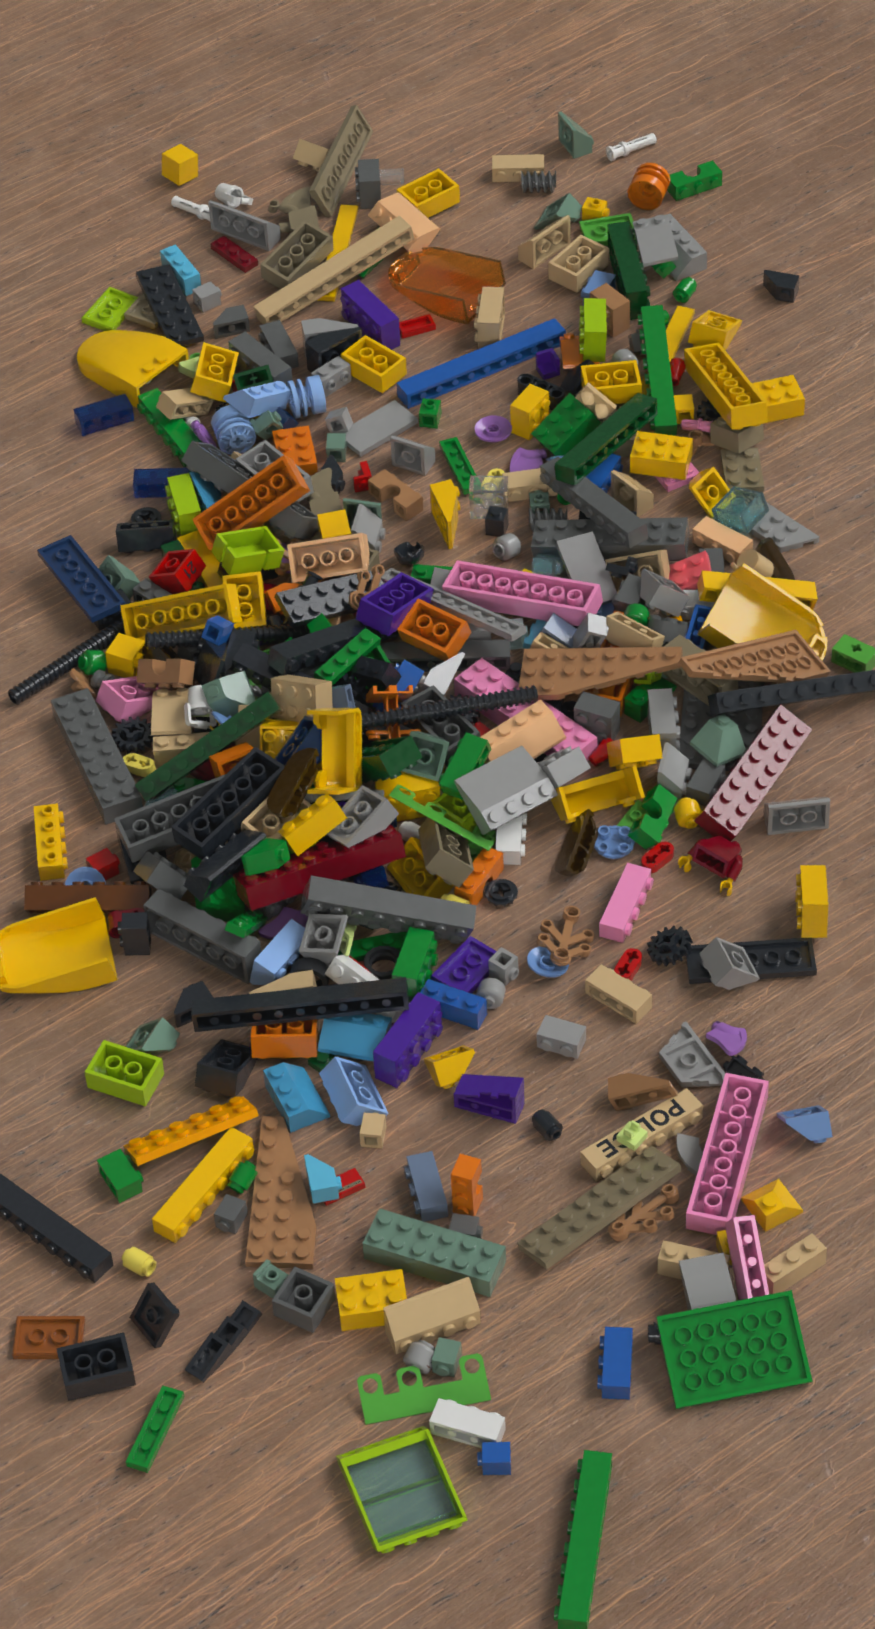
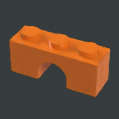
[454,848,504,905]
[451,1153,483,1216]

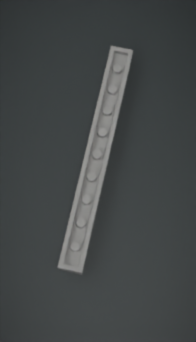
[381,568,526,642]

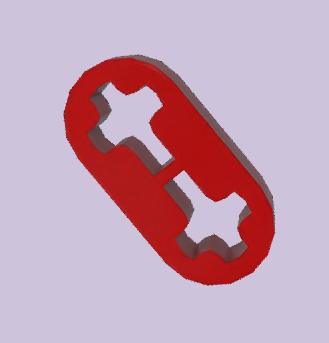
[641,841,674,873]
[614,948,642,981]

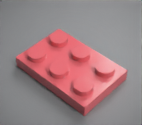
[669,550,711,590]

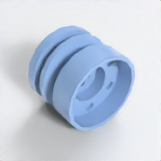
[287,375,327,419]
[211,405,256,455]

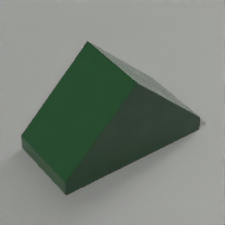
[233,365,273,391]

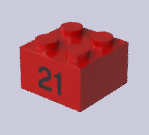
[149,549,206,594]

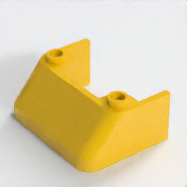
[307,708,362,795]
[551,766,645,824]

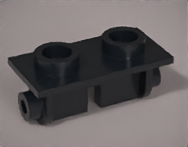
[723,1055,764,1080]

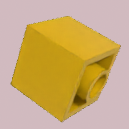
[162,144,198,186]
[317,509,351,539]
[105,633,145,678]

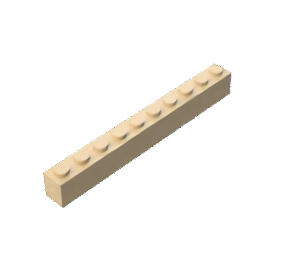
[254,216,414,324]

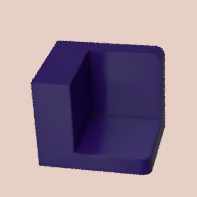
[536,348,560,380]

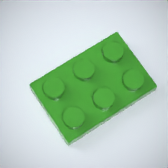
[579,213,635,246]

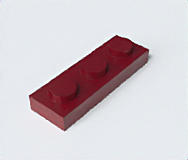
[210,236,258,273]

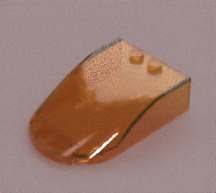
[388,247,506,324]

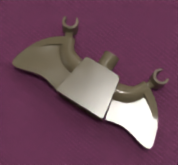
[268,187,325,261]
[302,468,342,542]

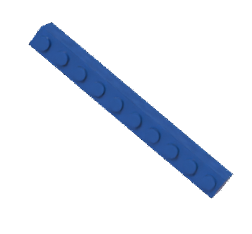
[397,318,566,409]

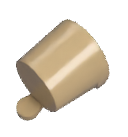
[730,549,774,577]

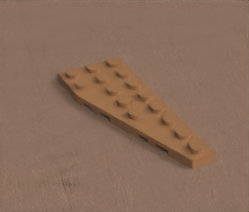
[678,630,831,683]
[518,647,683,700]
[245,1116,317,1269]

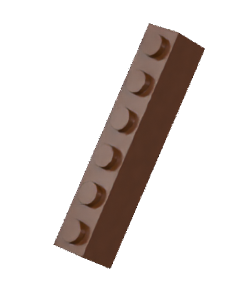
[24,882,152,913]

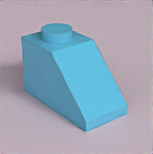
[304,1154,342,1204]

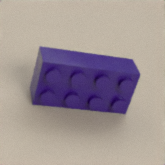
[340,280,401,350]
[356,572,434,636]
[373,992,443,1088]

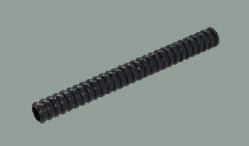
[8,618,125,705]
[145,624,310,650]
[362,685,538,732]

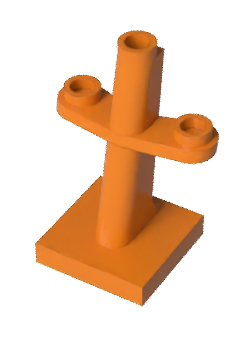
[366,685,422,741]

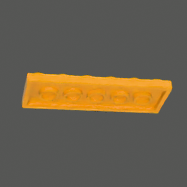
[123,1096,259,1166]

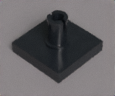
[129,1282,180,1348]

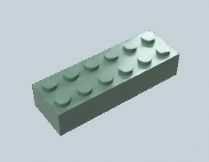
[362,1208,506,1297]

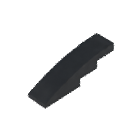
[185,1300,263,1383]

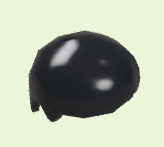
[393,541,425,566]

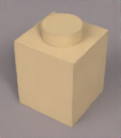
[360,1112,387,1149]

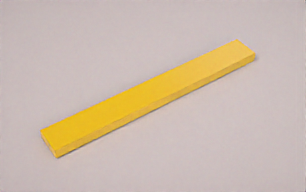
[318,204,358,302]
[641,306,695,395]

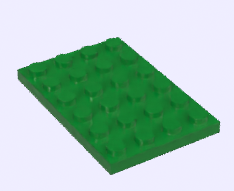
[656,1290,813,1410]

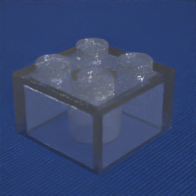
[469,476,509,519]

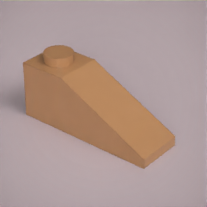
[608,1073,678,1111]

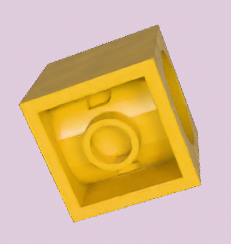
[260,719,300,759]

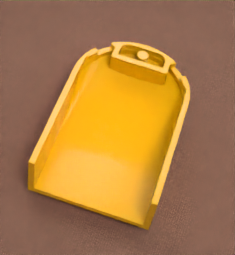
[77,330,189,408]
[698,563,828,661]
[0,897,118,994]

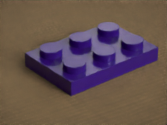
[431,936,497,994]

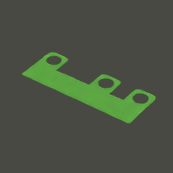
[389,785,496,851]
[357,1353,491,1424]

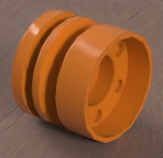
[627,162,671,210]

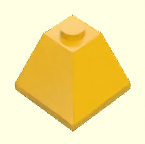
[689,466,735,519]
[423,1045,475,1089]
[741,1179,803,1232]

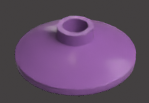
[475,415,512,442]

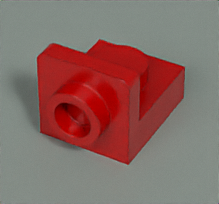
[353,461,372,493]

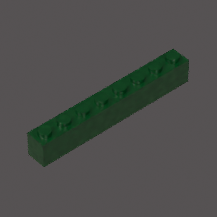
[554,393,657,486]
[135,692,282,802]

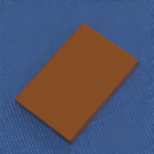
[12,1316,86,1359]

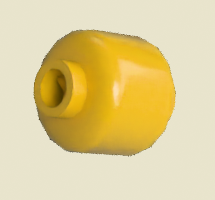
[673,797,701,829]

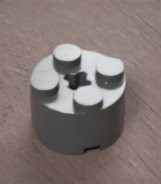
[647,614,688,646]

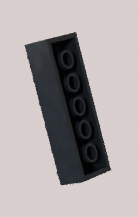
[171,747,285,860]

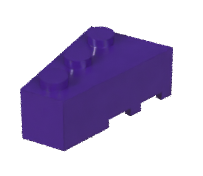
[454,1074,525,1124]

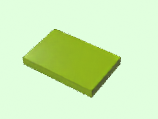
[81,287,138,331]

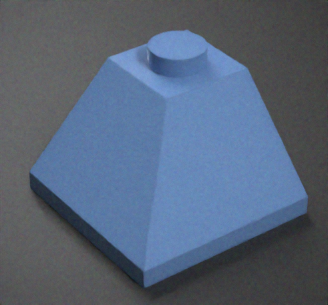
[776,1105,833,1143]

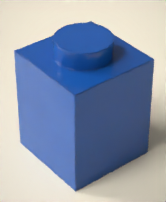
[201,615,234,646]
[477,1442,511,1475]

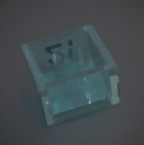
[711,486,769,534]

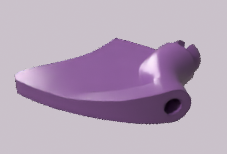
[190,420,217,448]
[510,447,547,472]
[259,907,308,940]
[706,1021,747,1056]

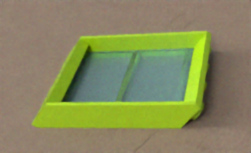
[336,1426,468,1553]

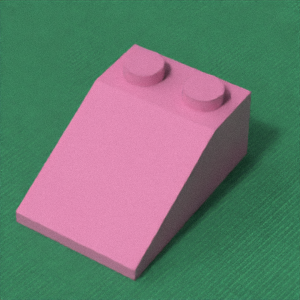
[96,676,162,723]

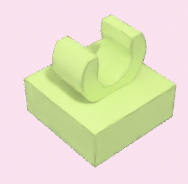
[617,1120,648,1151]

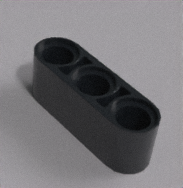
[517,374,565,411]

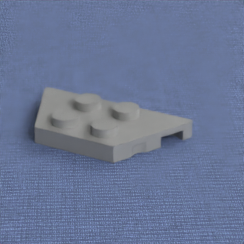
[752,501,820,553]
[659,1021,725,1088]

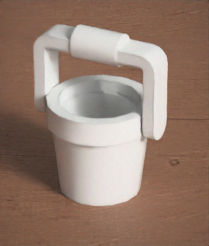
[215,183,253,208]
[184,685,216,729]

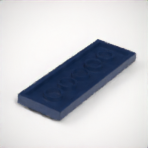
[37,535,126,623]

